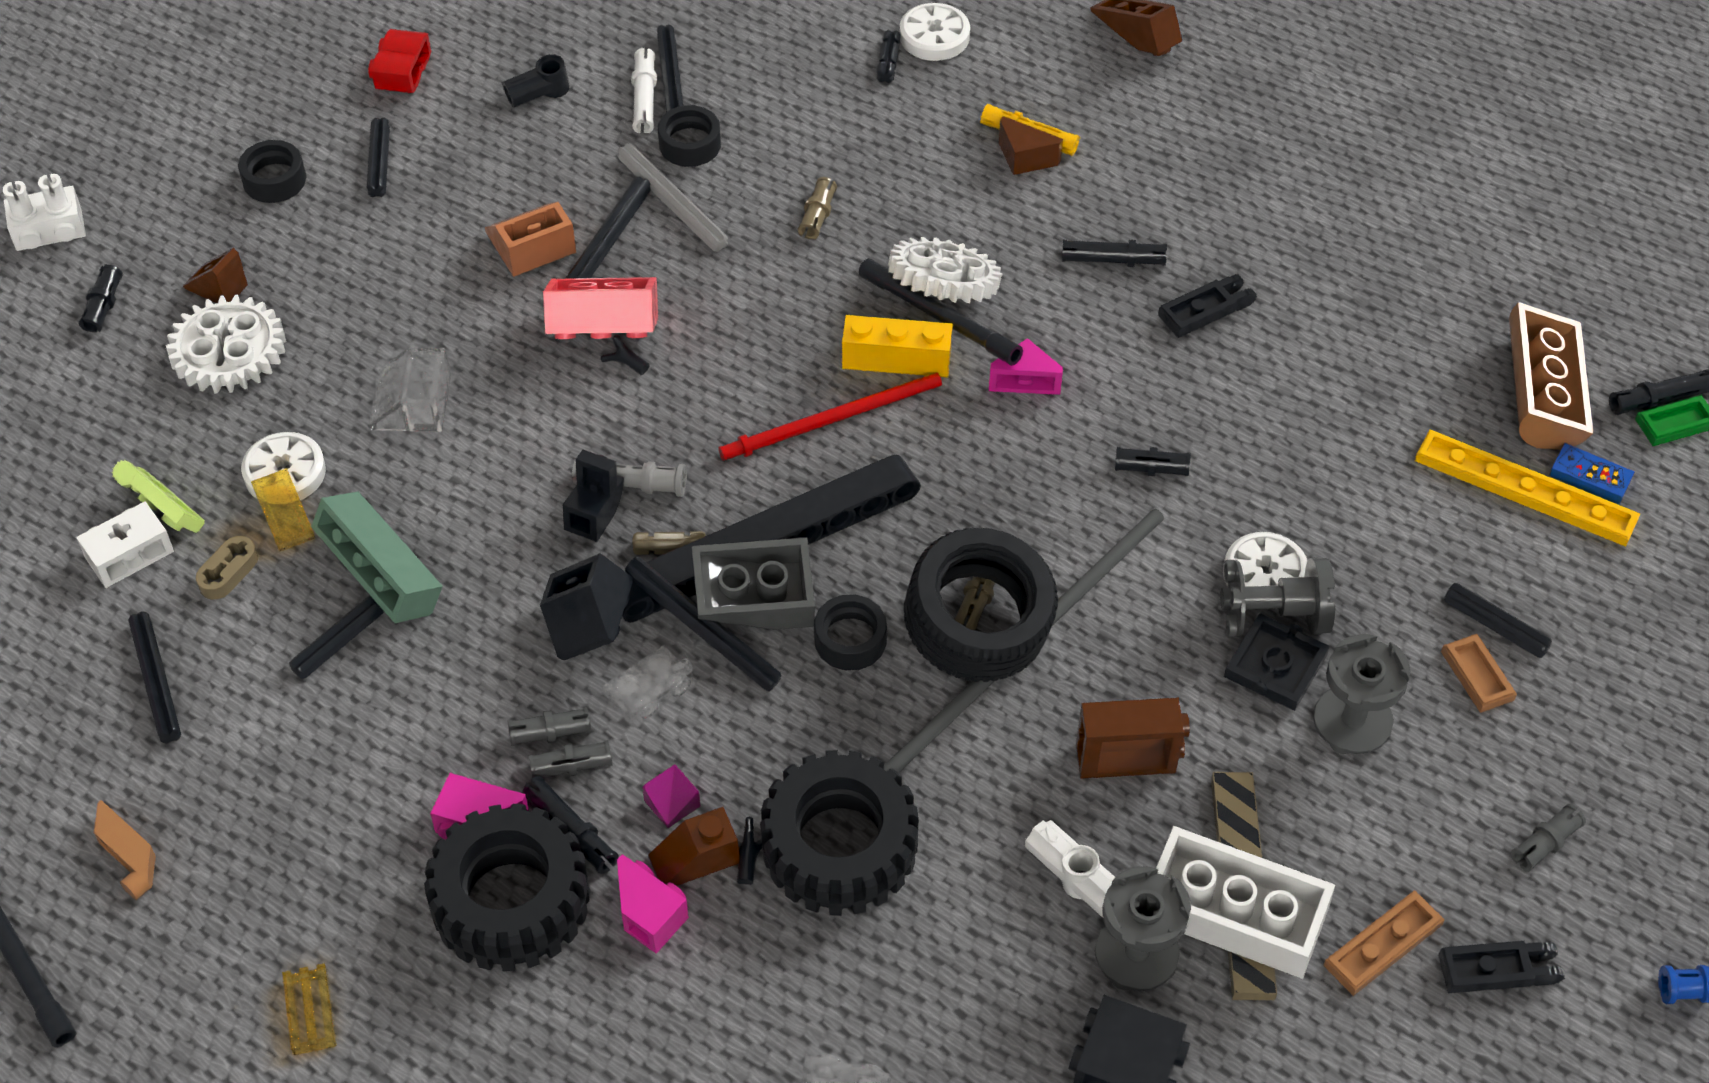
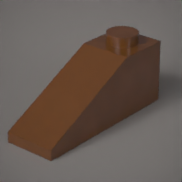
[1090,0,1183,56]

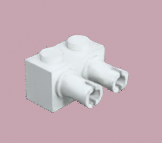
[3,174,86,251]

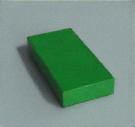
[1635,395,1709,446]

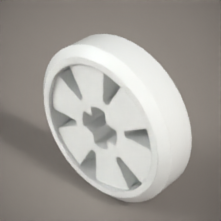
[900,3,970,61]
[241,432,326,505]
[1223,532,1307,587]

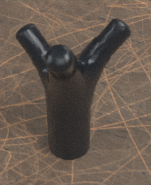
[601,335,650,376]
[737,817,762,885]

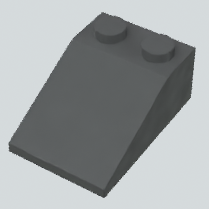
[692,538,815,630]

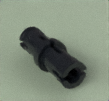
[79,264,123,333]
[1115,447,1191,476]

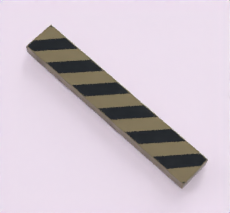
[1211,772,1277,1000]

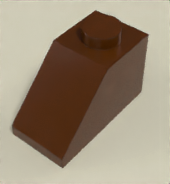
[648,807,739,886]

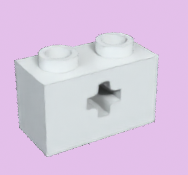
[76,501,174,588]

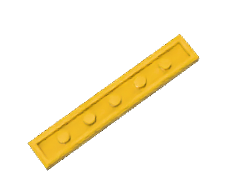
[1415,429,1640,547]

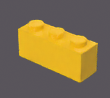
[842,315,953,377]

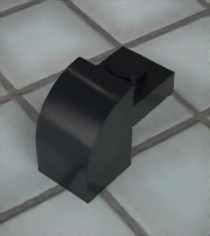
[562,449,624,542]

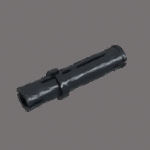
[1062,239,1167,267]
[1609,369,1709,415]
[522,776,619,874]

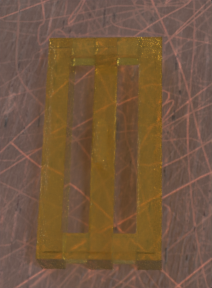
[282,963,337,1055]

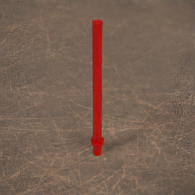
[718,372,942,461]

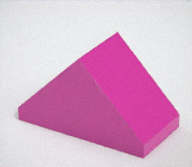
[989,338,1063,395]

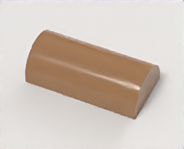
[1509,302,1593,450]

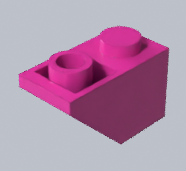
[617,854,689,954]

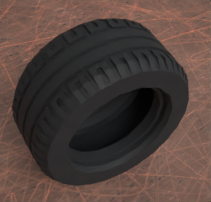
[903,527,1058,682]

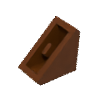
[998,116,1063,175]
[183,248,248,304]

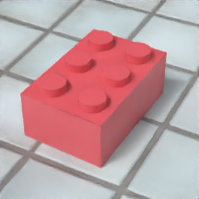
[543,277,658,339]

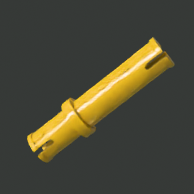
[980,104,1080,156]

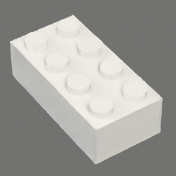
[1156,826,1335,979]

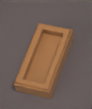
[1441,634,1517,713]

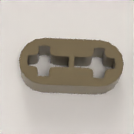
[196,536,258,600]

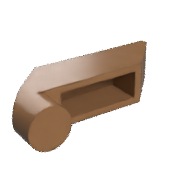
[94,800,156,900]

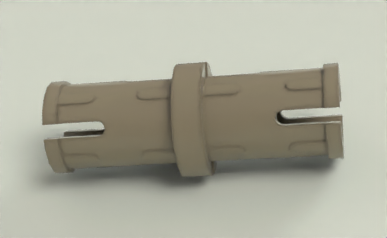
[798,177,837,240]

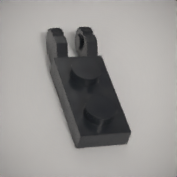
[1158,274,1257,338]
[1438,941,1565,993]

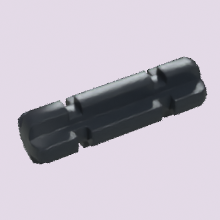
[877,30,900,83]

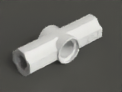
[1025,820,1115,917]

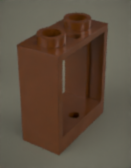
[1076,698,1190,779]

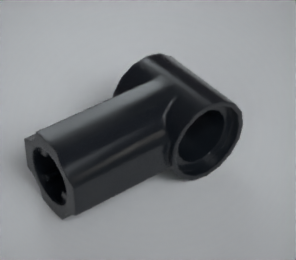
[502,54,570,108]

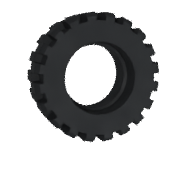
[760,749,919,916]
[424,804,590,972]

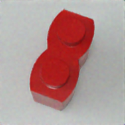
[368,29,431,93]

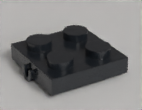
[1224,613,1330,711]

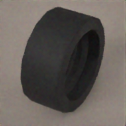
[658,105,721,167]
[238,140,307,203]
[814,594,887,671]

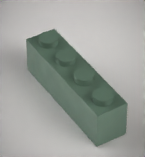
[311,491,443,623]

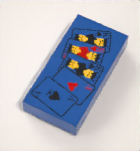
[1549,443,1635,505]

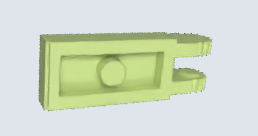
[112,460,205,533]

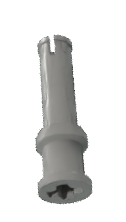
[572,460,687,497]

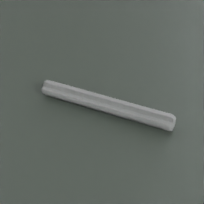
[618,143,728,252]

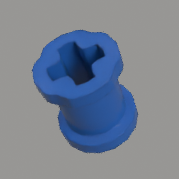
[1658,965,1709,1004]

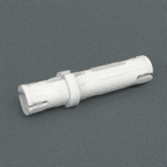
[631,48,657,133]

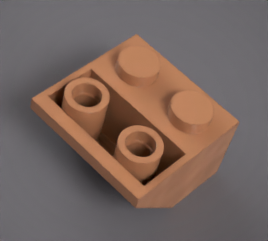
[485,202,576,277]

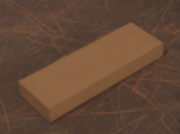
[1323,890,1445,996]

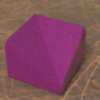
[642,764,700,828]

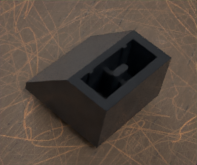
[540,553,634,660]

